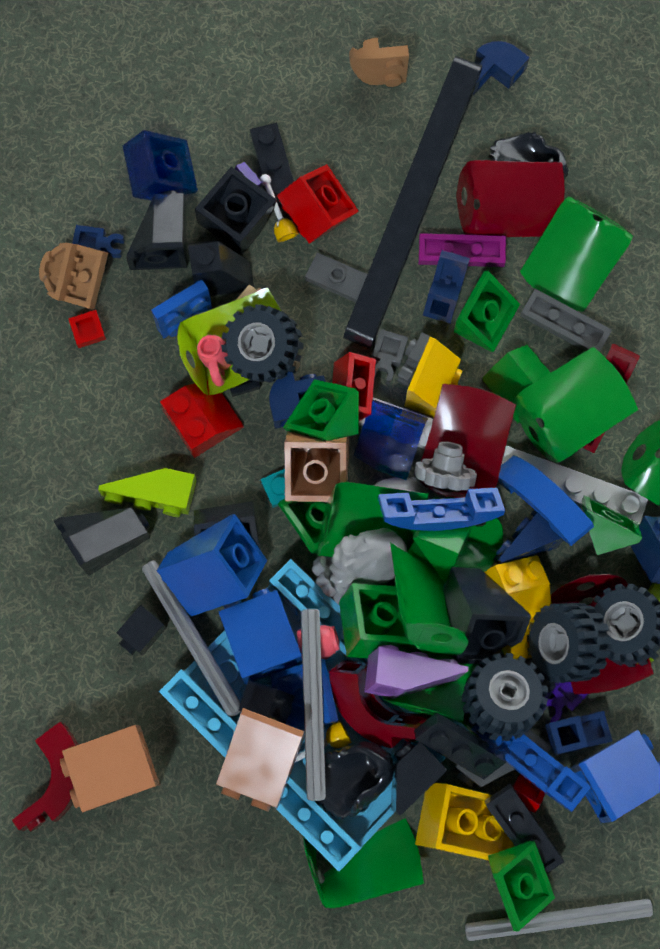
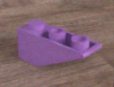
[365,645,469,699]

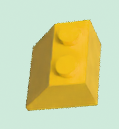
[404,337,463,418]

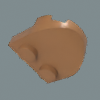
[349,38,409,87]
[39,243,108,309]

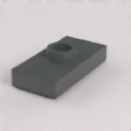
[305,253,367,303]

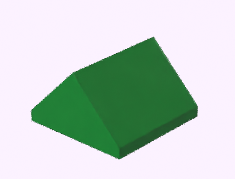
[454,271,520,352]
[482,345,550,424]
[283,379,359,441]
[581,495,642,555]
[413,497,473,582]
[278,499,331,553]
[488,841,555,932]

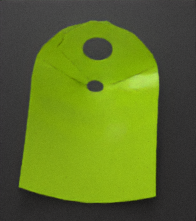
[177,288,281,395]

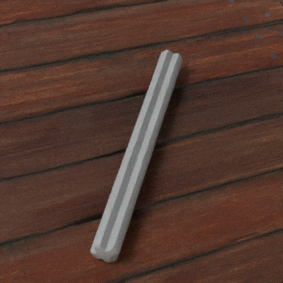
[142,560,241,717]
[301,609,326,801]
[465,899,653,941]

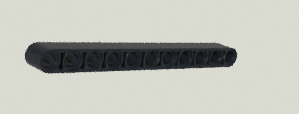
[343,56,483,349]

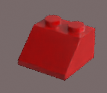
[277,164,359,244]
[160,380,244,458]

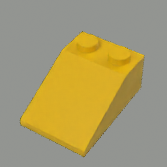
[484,555,551,659]
[415,783,514,861]

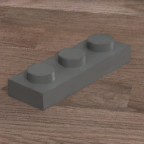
[520,289,612,352]

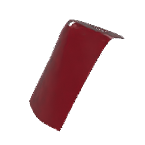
[456,160,565,238]
[419,384,516,498]
[551,574,654,694]

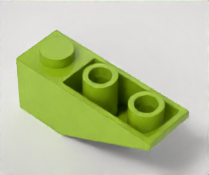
[98,468,197,517]

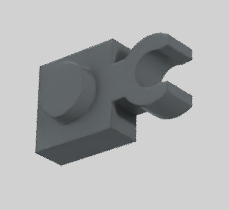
[372,329,408,385]
[397,333,430,386]

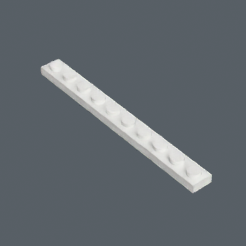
[359,397,648,525]

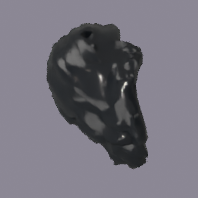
[488,132,569,180]
[315,741,394,819]

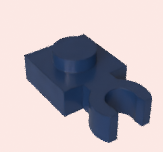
[72,225,125,258]

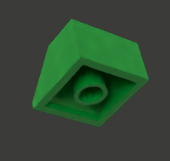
[339,583,415,658]

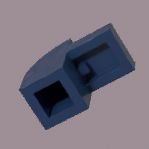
[473,41,530,95]
[423,250,470,324]
[269,372,326,429]
[545,711,612,756]

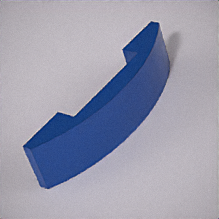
[498,455,594,546]
[378,488,505,531]
[471,724,592,813]

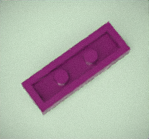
[418,233,506,267]

